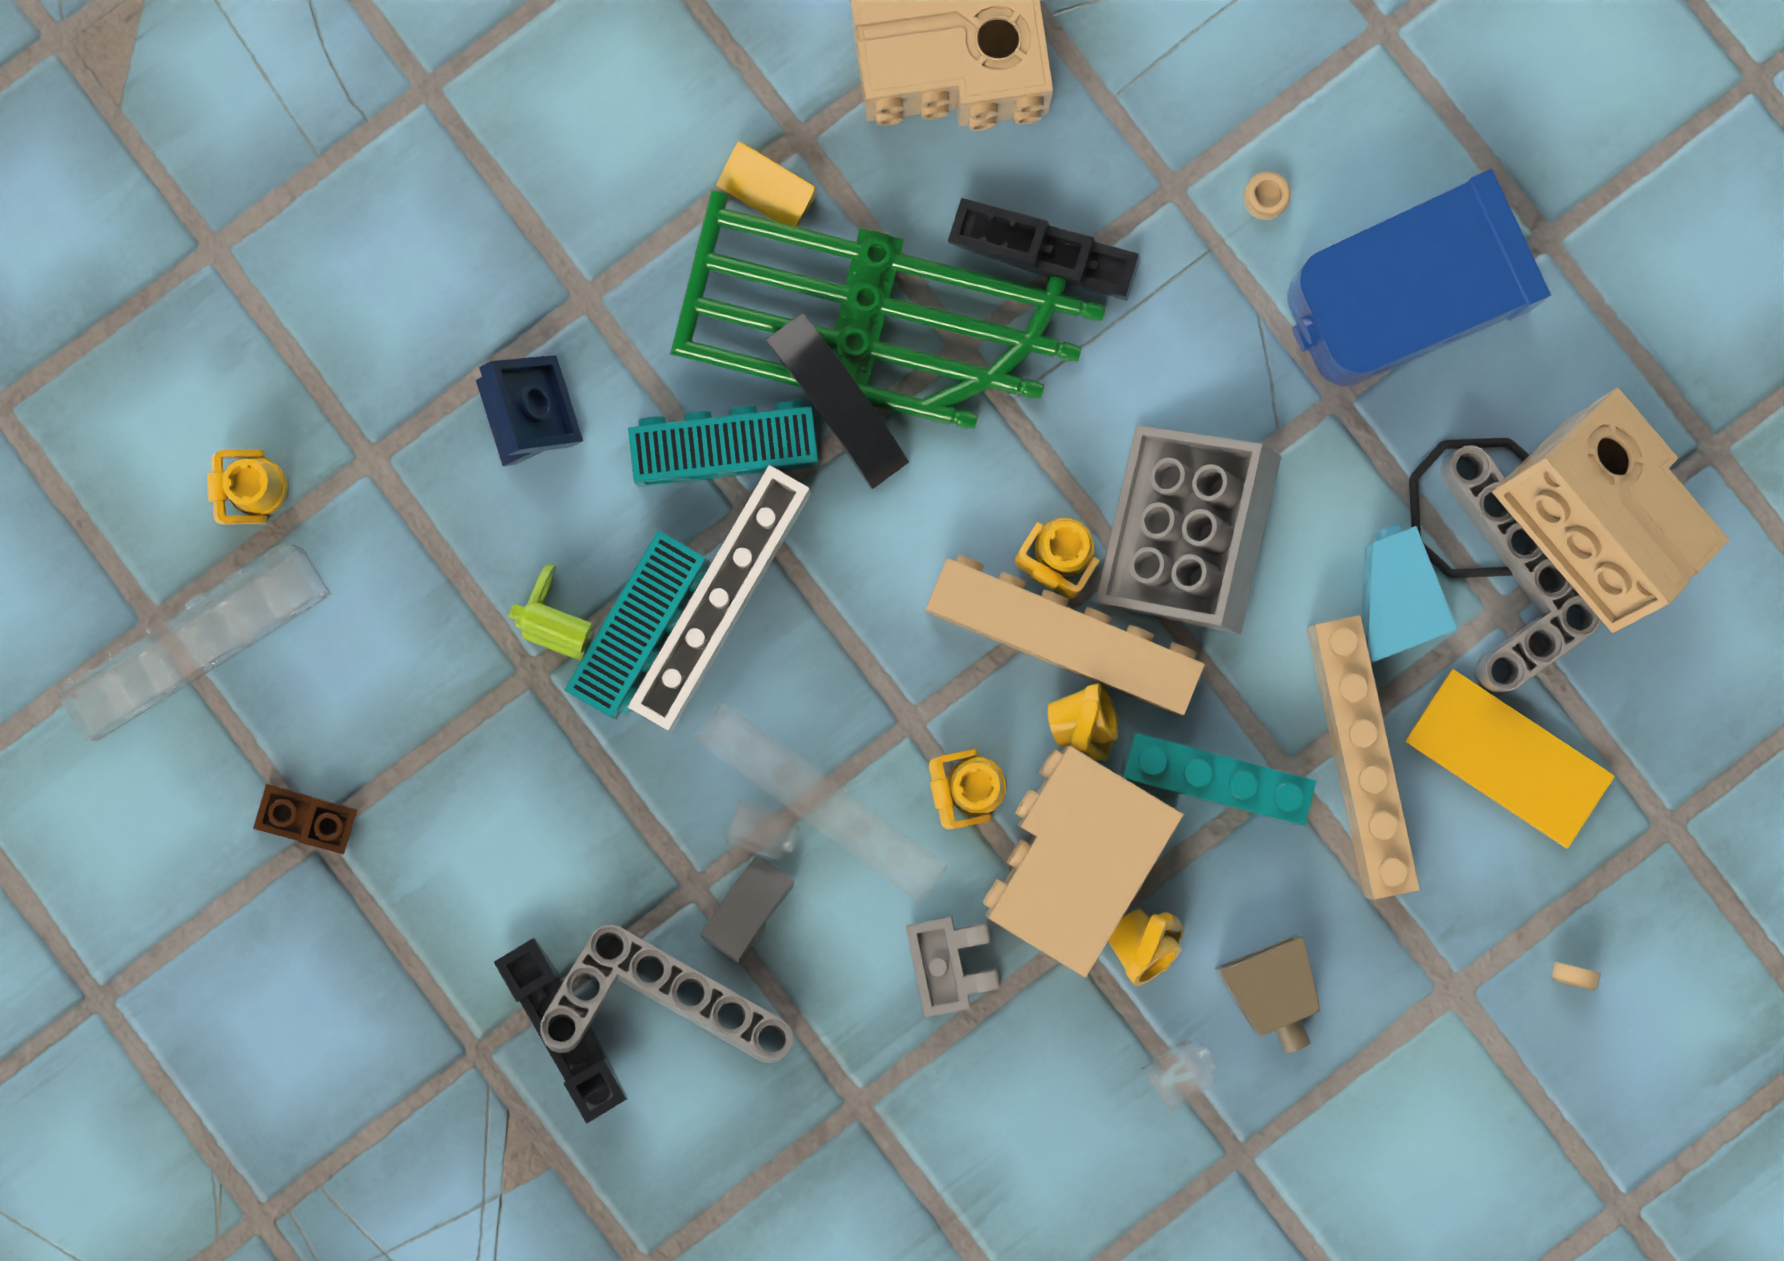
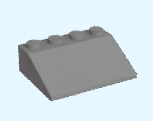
[1095,425,1281,635]

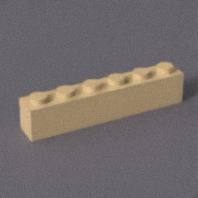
[925,555,1205,717]
[1307,615,1420,900]

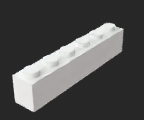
[628,465,811,732]

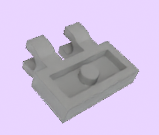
[906,916,1000,1018]

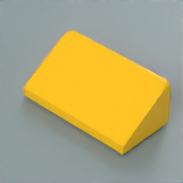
[716,141,817,227]

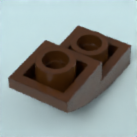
[253,783,357,854]

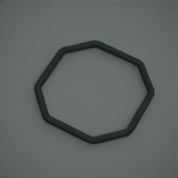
[1409,438,1529,578]

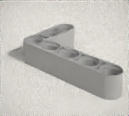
[1441,445,1601,693]
[540,924,793,1064]

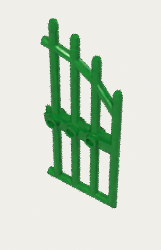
[670,190,1106,429]

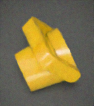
[207,450,289,525]
[1015,518,1100,599]
[1048,683,1120,762]
[929,748,1006,830]
[1108,909,1185,986]

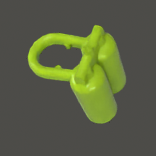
[508,563,594,661]

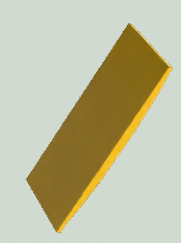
[1404,669,1615,849]

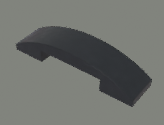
[765,313,909,489]
[494,938,628,1124]

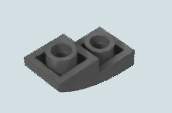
[701,855,794,963]

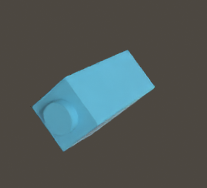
[1362,523,1458,663]

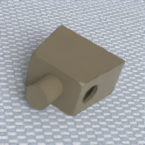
[1215,935,1320,1053]

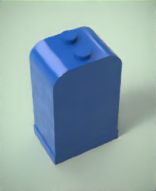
[1287,168,1551,386]

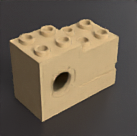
[850,0,1053,131]
[1492,387,1729,633]
[983,746,1184,978]

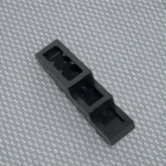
[948,198,1141,301]

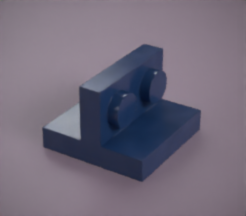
[476,355,583,466]

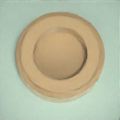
[1243,172,1291,220]
[1551,961,1601,990]

